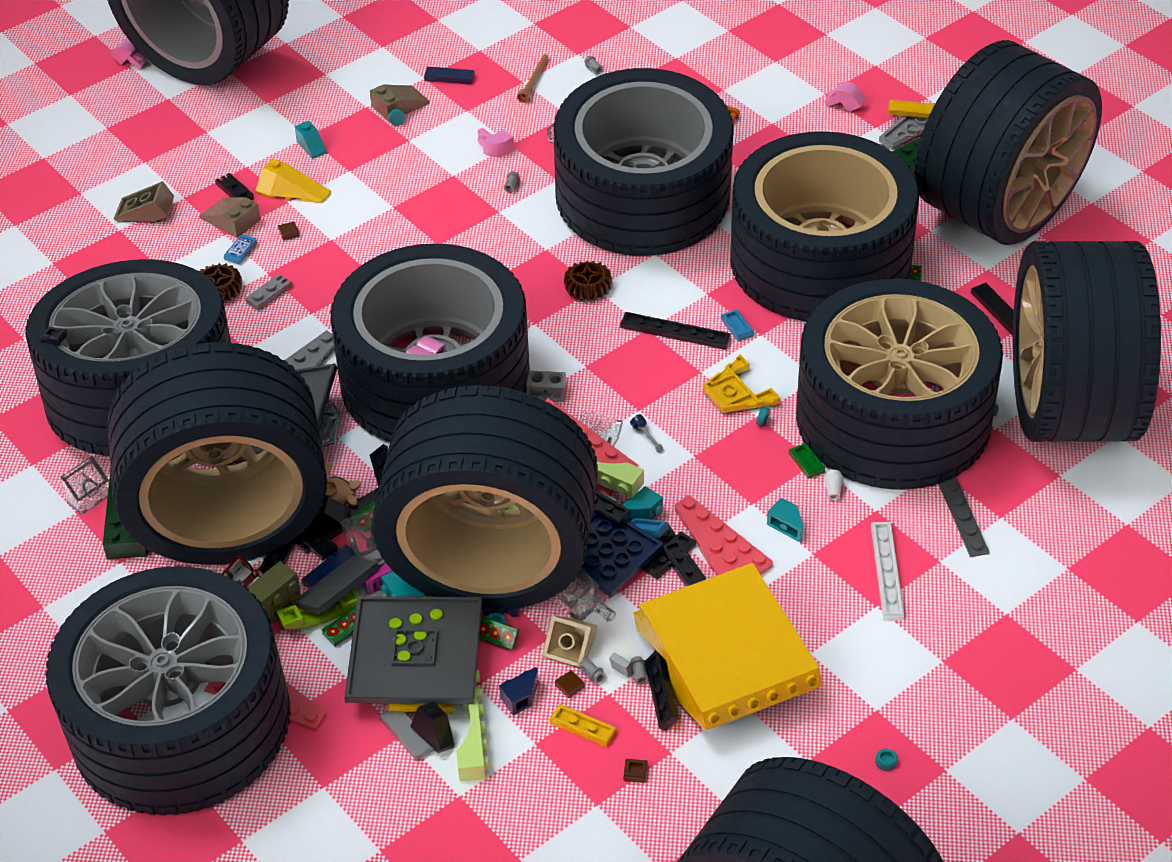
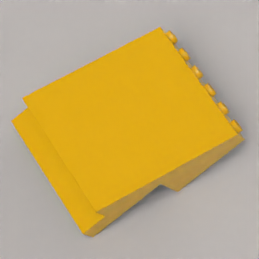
[633,563,822,731]

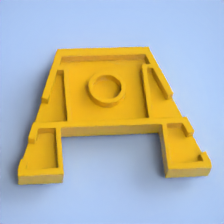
[703,354,781,413]

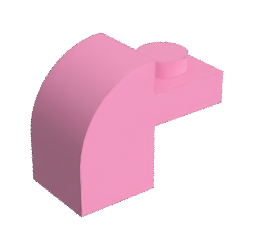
[109,38,148,69]
[825,82,866,112]
[477,127,514,157]

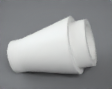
[824,470,843,500]

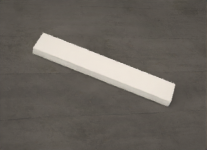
[870,522,904,620]

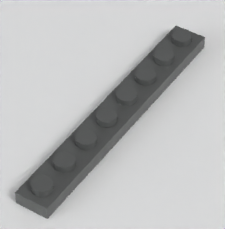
[938,475,989,557]

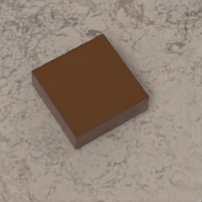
[278,221,300,240]
[555,670,585,698]
[623,759,648,783]

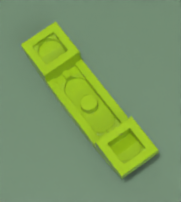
[276,588,359,629]

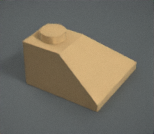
[542,615,598,667]

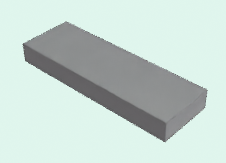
[380,710,434,761]

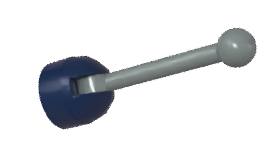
[630,414,663,452]

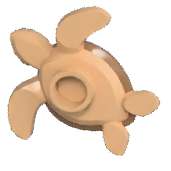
[325,462,361,506]

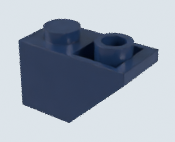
[499,667,539,715]

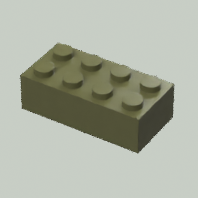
[247,561,301,625]

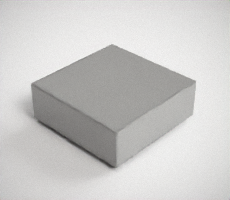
[609,652,633,678]

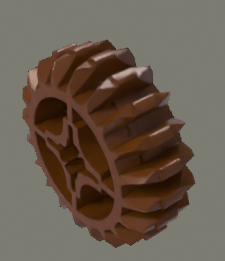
[564,260,612,301]
[200,262,242,301]

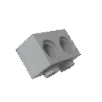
[526,370,566,401]

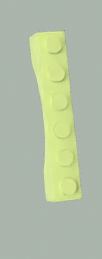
[597,462,644,498]
[456,669,489,782]

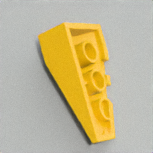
[256,158,331,203]

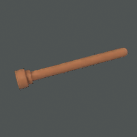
[517,54,548,103]

